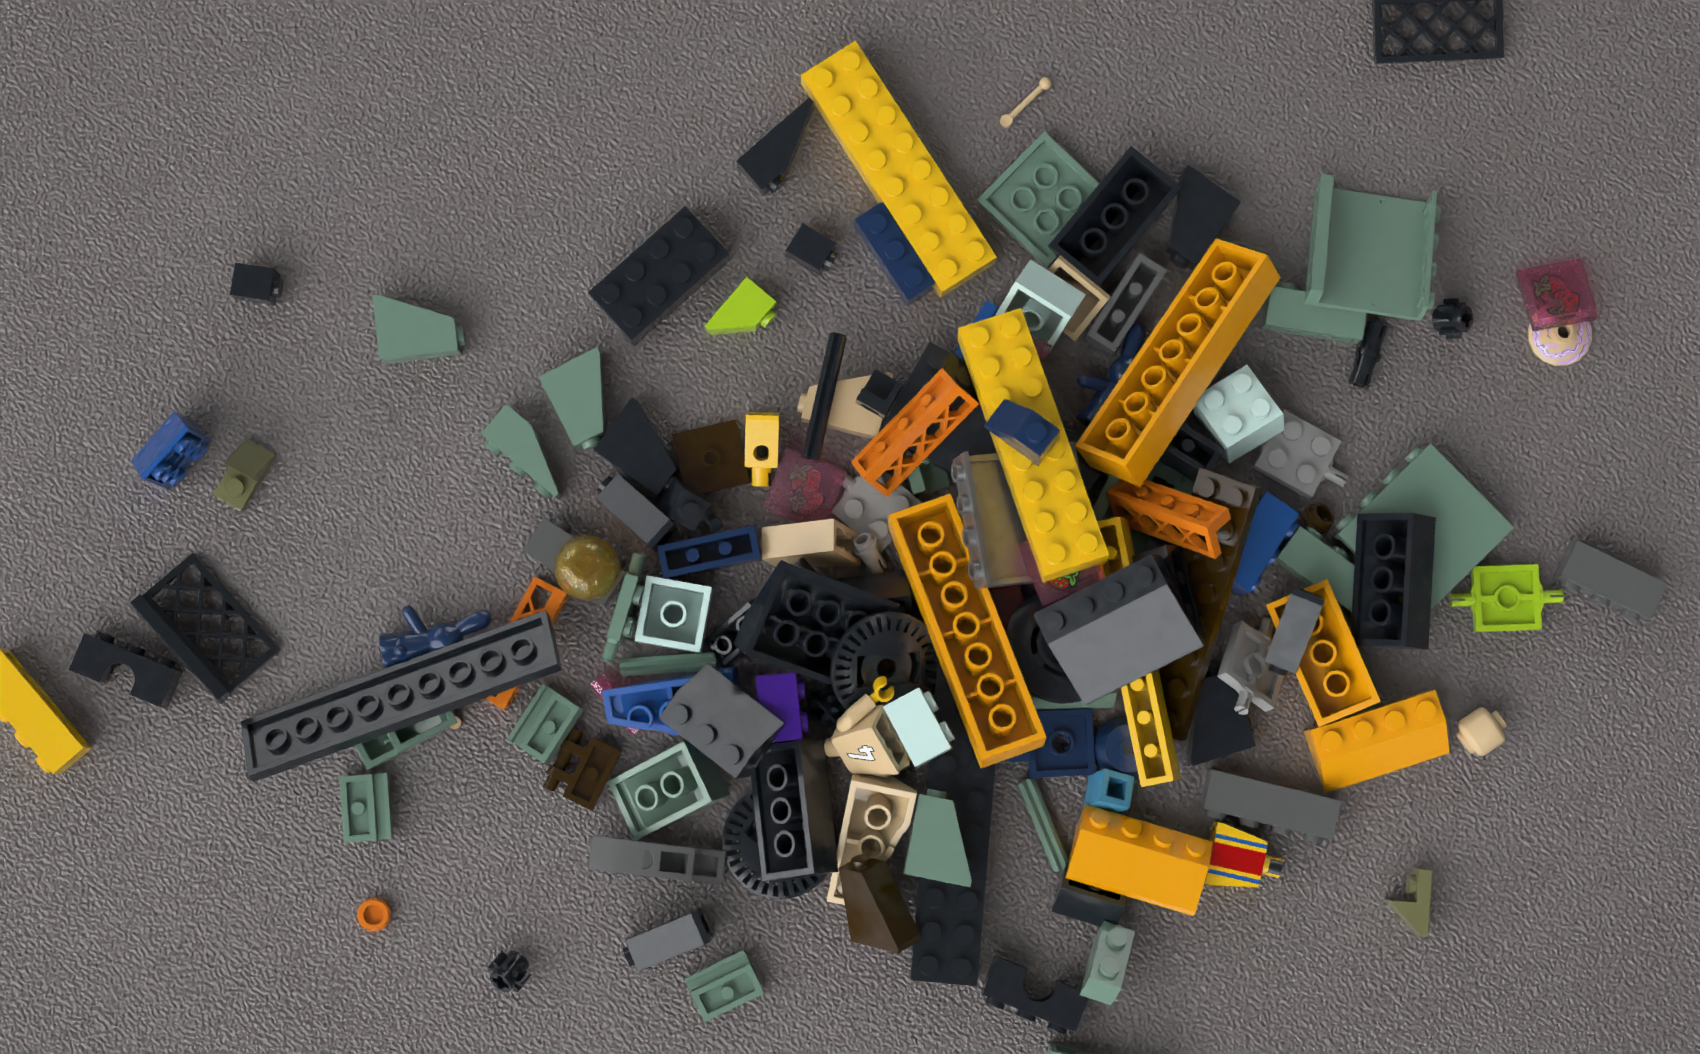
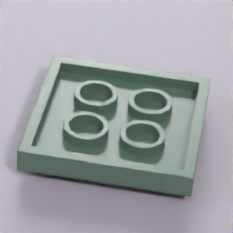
[977,131,1100,269]

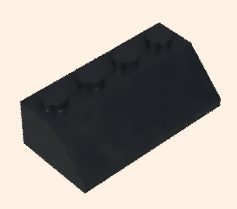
[1048,146,1181,287]
[1351,513,1436,650]
[751,740,839,881]

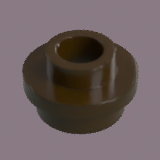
[1303,502,1334,534]

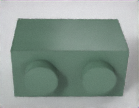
[1080,921,1135,1006]

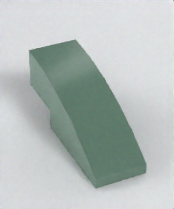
[354,711,457,772]

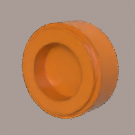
[357,898,392,931]

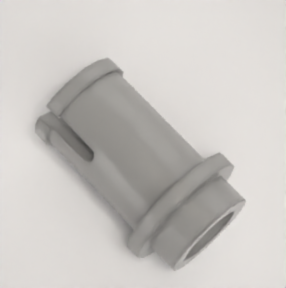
[853,532,887,574]

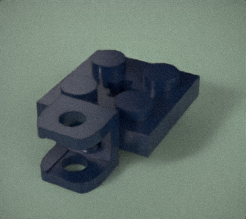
[1004,709,1095,778]

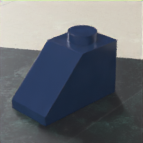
[984,399,1060,466]

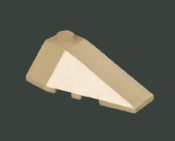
[827,773,917,905]

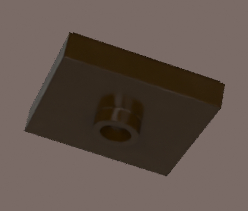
[672,420,750,495]

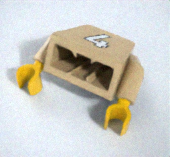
[824,676,911,778]

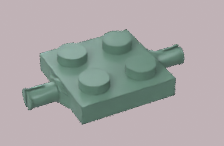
[601,553,646,664]

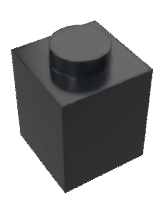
[786,223,838,276]
[230,263,283,306]

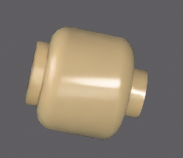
[1455,707,1507,756]

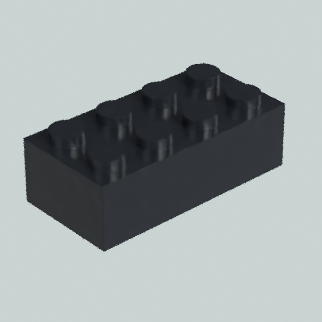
[588,206,730,346]

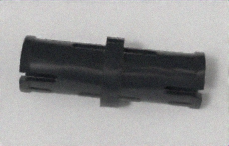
[1348,320,1388,389]

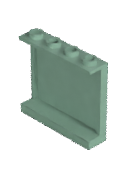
[1332,443,1514,610]

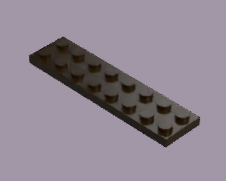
[1159,467,1262,741]

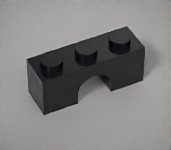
[69,630,183,708]
[981,955,1088,1034]

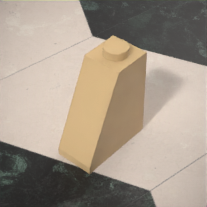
[797,372,894,439]
[759,519,861,567]

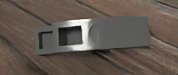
[588,835,726,884]

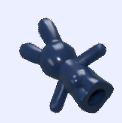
[1076,324,1145,427]
[379,606,492,668]

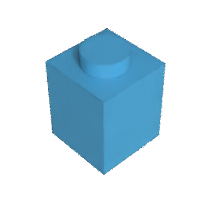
[1084,768,1134,813]

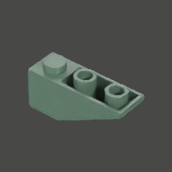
[481,404,562,500]

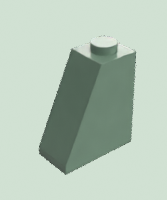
[372,295,466,364]
[539,347,606,451]
[903,789,972,887]

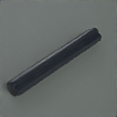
[802,332,847,461]

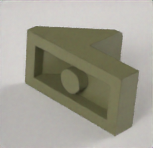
[213,439,276,511]
[1384,868,1432,937]

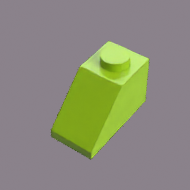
[704,277,778,335]

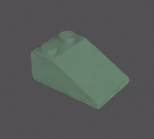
[607,740,730,840]

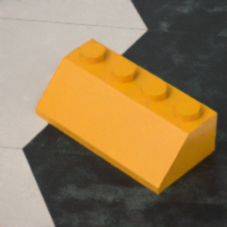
[1266,579,1381,727]
[1304,690,1449,793]
[1066,804,1213,916]

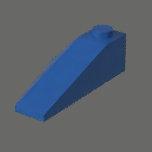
[602,666,740,736]

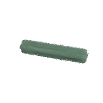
[619,652,717,676]
[1018,778,1069,872]

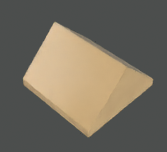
[1048,255,1111,341]

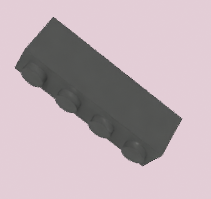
[1199,769,1342,844]

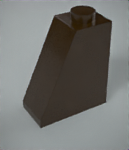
[838,854,921,953]

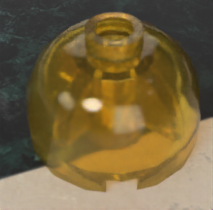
[554,535,621,601]

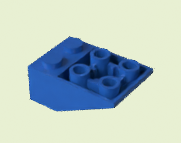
[131,411,211,489]

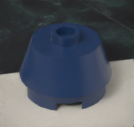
[1094,715,1139,780]

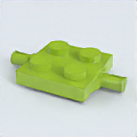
[1449,564,1564,633]

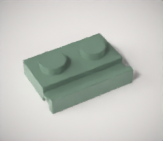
[507,683,584,766]
[339,773,394,843]
[684,949,765,1023]

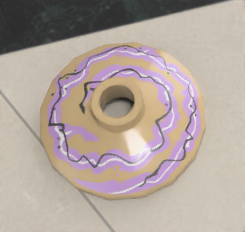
[1528,305,1592,366]

